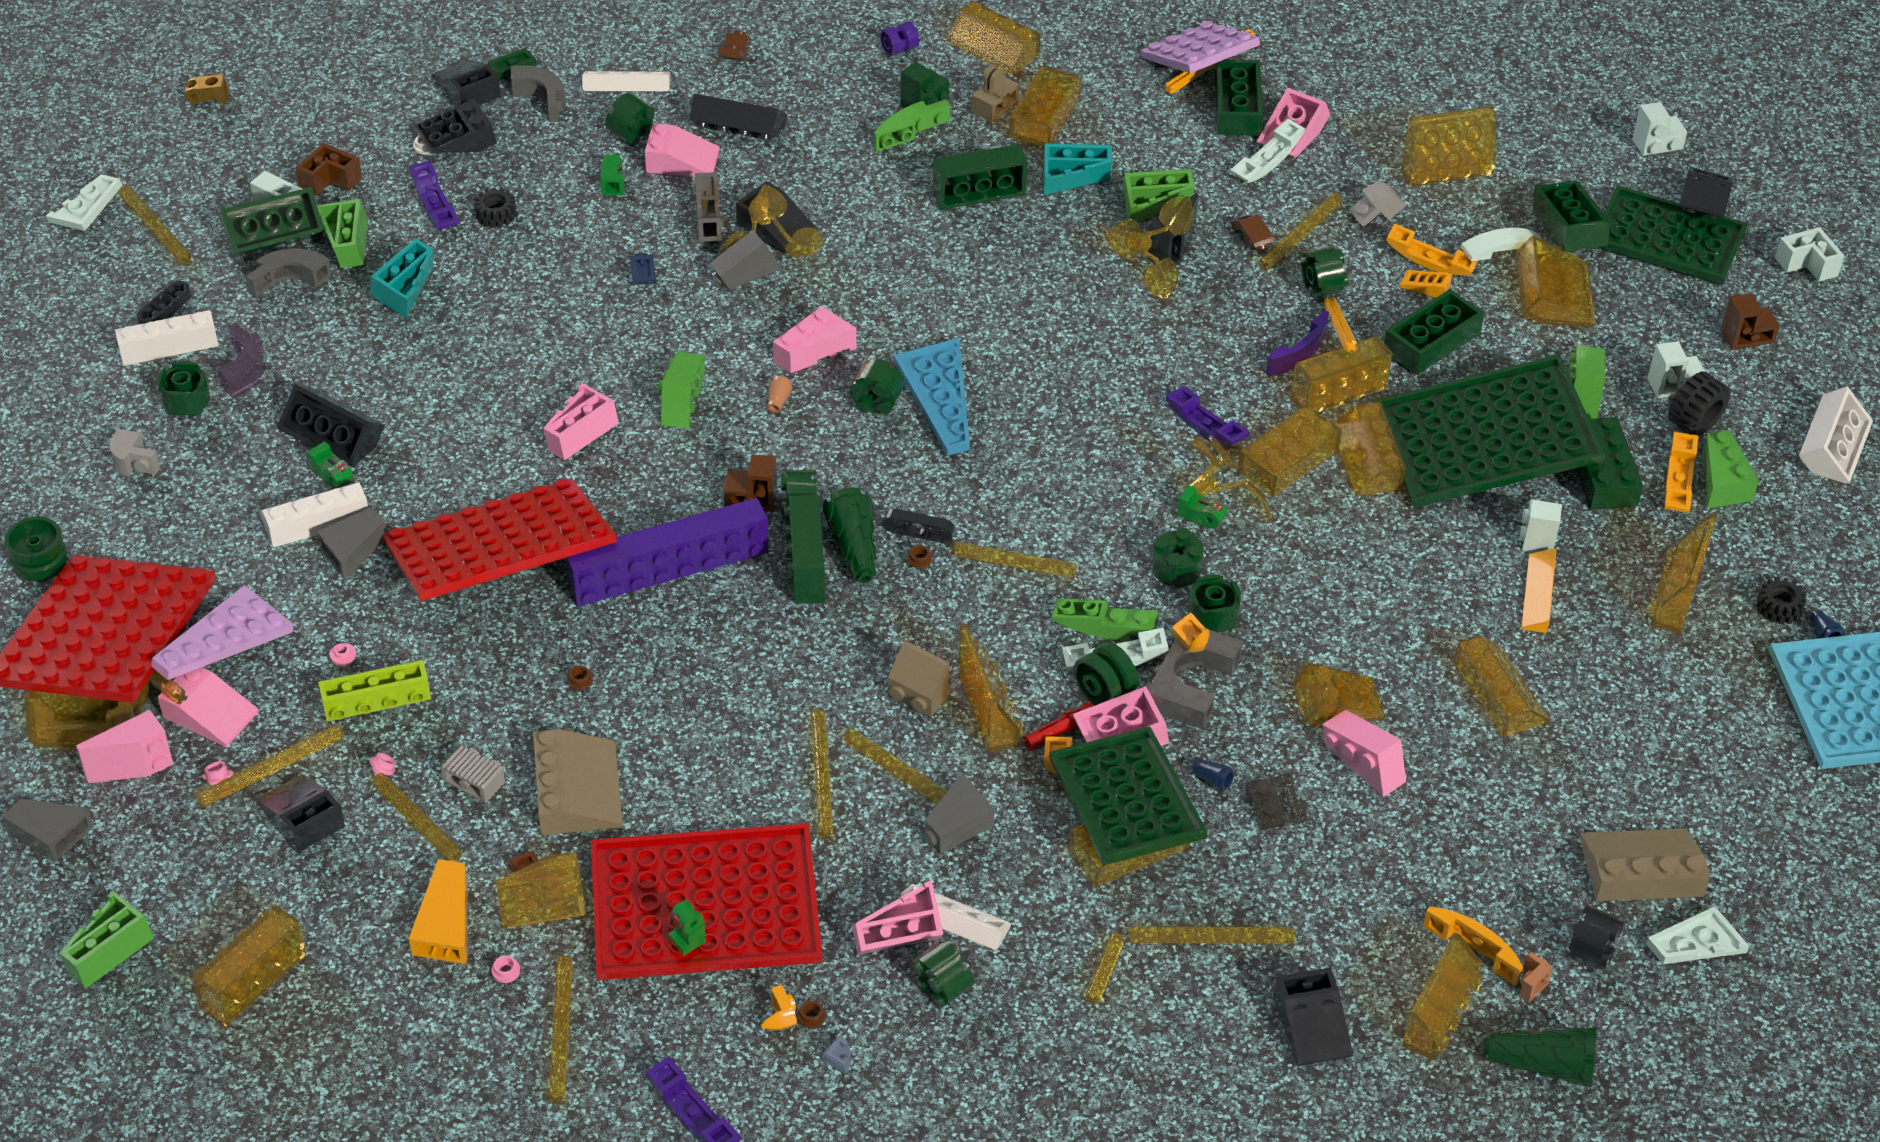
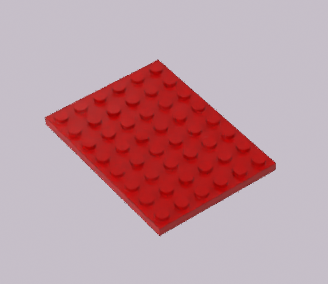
[382,479,617,602]
[0,555,216,703]
[591,823,823,981]

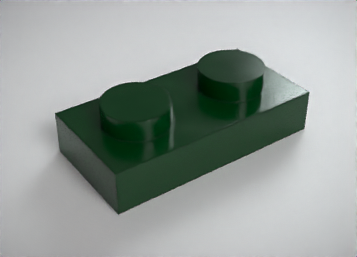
[488,48,537,80]

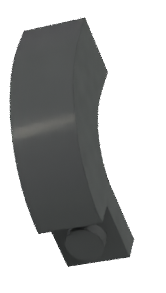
[511,65,566,122]
[695,172,722,242]
[246,248,332,297]

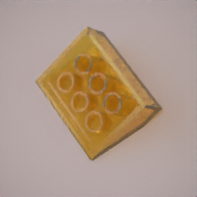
[1401,106,1496,187]
[1516,235,1596,327]
[1649,512,1718,634]
[958,623,1023,753]

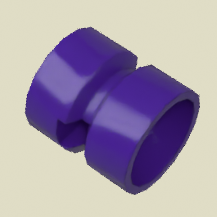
[880,21,919,57]

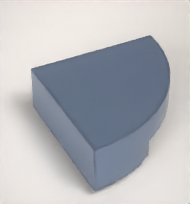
[822,1035,851,1074]

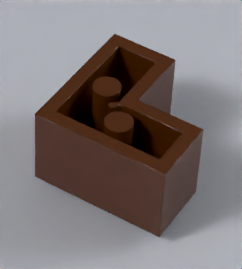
[295,143,362,196]
[1721,293,1780,350]
[724,455,777,512]

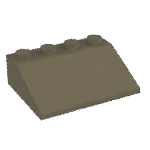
[533,729,623,835]
[1579,829,1710,901]

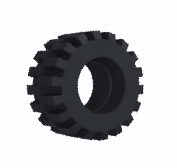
[1668,371,1731,437]

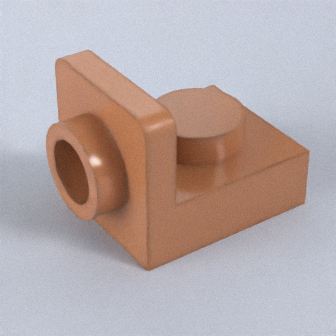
[1519,952,1553,1003]

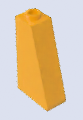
[409,859,467,964]

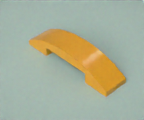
[1386,223,1478,275]
[1664,432,1698,513]
[1423,907,1523,987]

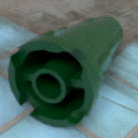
[822,488,876,583]
[1483,1028,1596,1087]

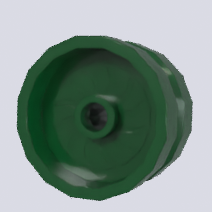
[4,516,68,581]
[1073,642,1139,705]

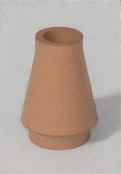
[767,376,792,413]

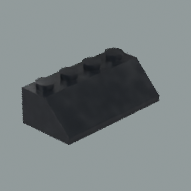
[689,94,788,140]
[277,384,385,467]

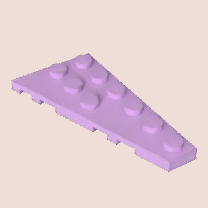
[151,585,294,680]

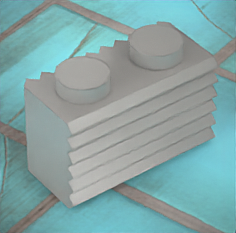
[441,745,505,803]

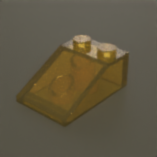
[496,852,586,928]

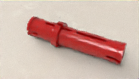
[1023,701,1094,751]

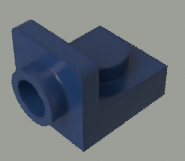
[630,253,656,285]

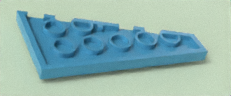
[894,338,970,456]

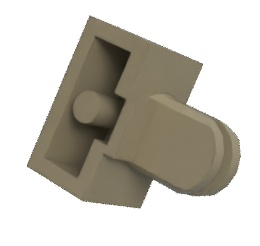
[971,65,1019,122]

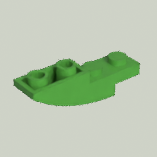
[874,100,950,152]
[1052,598,1159,641]

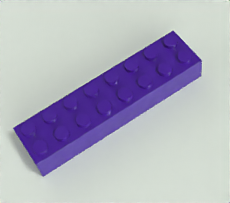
[565,498,769,607]

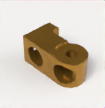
[184,74,229,104]

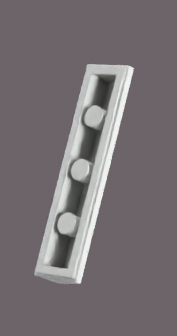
[582,71,670,91]
[900,884,1011,950]

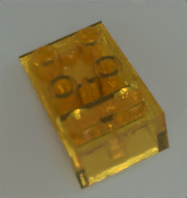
[1292,663,1386,726]

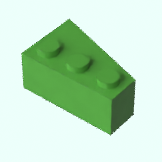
[1122,169,1194,225]
[317,199,368,268]
[1569,345,1605,419]
[658,352,705,429]
[1702,430,1759,509]
[60,890,154,989]

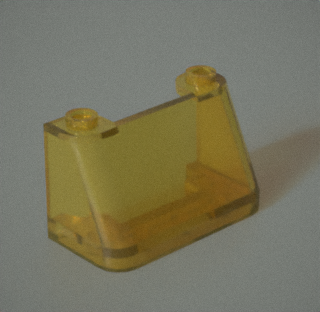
[25,682,149,749]

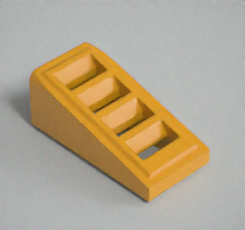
[1400,270,1452,298]

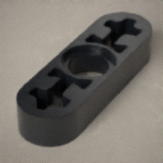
[136,281,191,325]
[882,509,955,543]

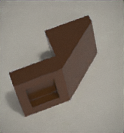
[718,30,752,61]
[1230,214,1275,251]

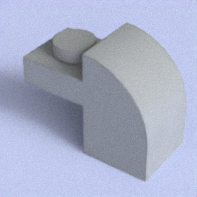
[1349,183,1406,227]
[110,429,160,477]

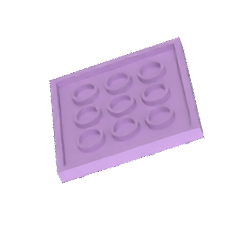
[1141,21,1260,73]

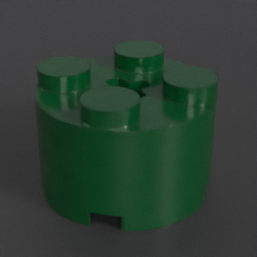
[605,93,655,146]
[1301,247,1349,298]
[850,359,905,414]
[157,361,210,416]
[781,470,817,515]
[1152,528,1204,587]
[1188,574,1241,633]
[910,940,975,1009]

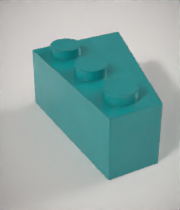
[1044,143,1112,195]
[370,238,434,318]

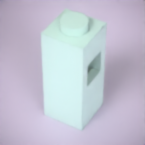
[250,171,302,201]

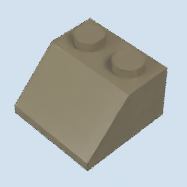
[888,640,949,716]

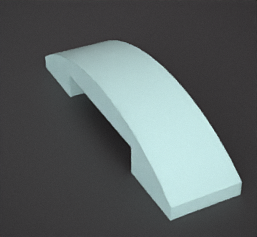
[1231,119,1305,183]
[1461,228,1550,261]
[1062,628,1169,671]

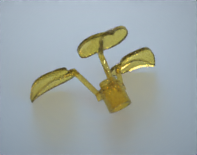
[718,184,824,257]
[1104,195,1193,300]
[1188,435,1271,522]

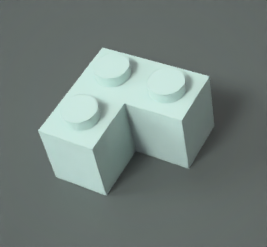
[1632,102,1687,156]
[1775,227,1844,281]
[1647,341,1705,398]
[1519,499,1562,553]

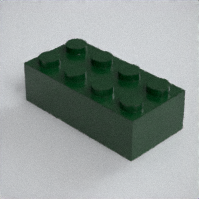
[1215,59,1263,136]
[933,144,1027,210]
[1533,180,1610,252]
[220,187,324,258]
[1383,289,1485,375]
[1576,417,1643,510]
[784,494,825,604]

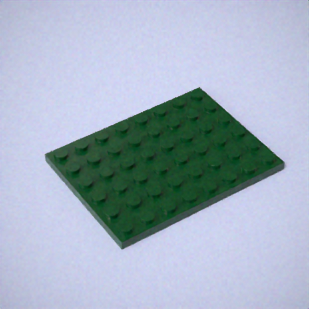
[1374,354,1605,508]

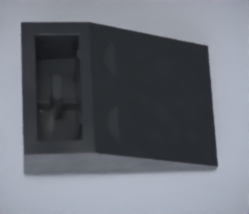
[432,60,501,106]
[414,99,497,153]
[1679,166,1733,219]
[736,181,817,254]
[1147,193,1199,272]
[255,774,345,853]
[1273,967,1353,1066]

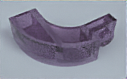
[217,323,266,399]

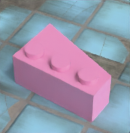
[773,306,856,373]
[543,383,619,460]
[1322,710,1406,797]
[852,880,943,955]

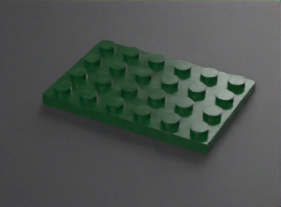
[1599,185,1748,285]
[1049,726,1207,866]

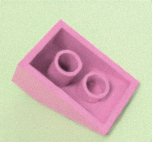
[1256,88,1330,158]
[645,123,719,177]
[158,667,259,747]
[1073,687,1169,746]
[76,710,173,783]

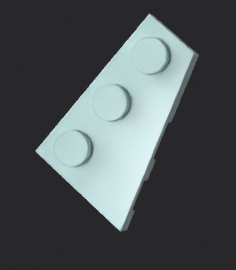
[46,174,123,231]
[1646,906,1749,964]

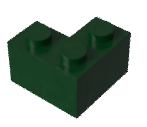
[901,62,949,108]

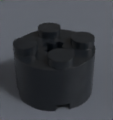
[1568,905,1625,969]

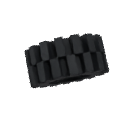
[474,188,517,228]
[1756,577,1807,624]

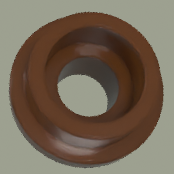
[907,545,932,568]
[567,665,593,690]
[797,1001,826,1029]

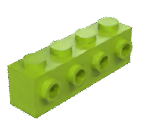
[318,660,431,722]

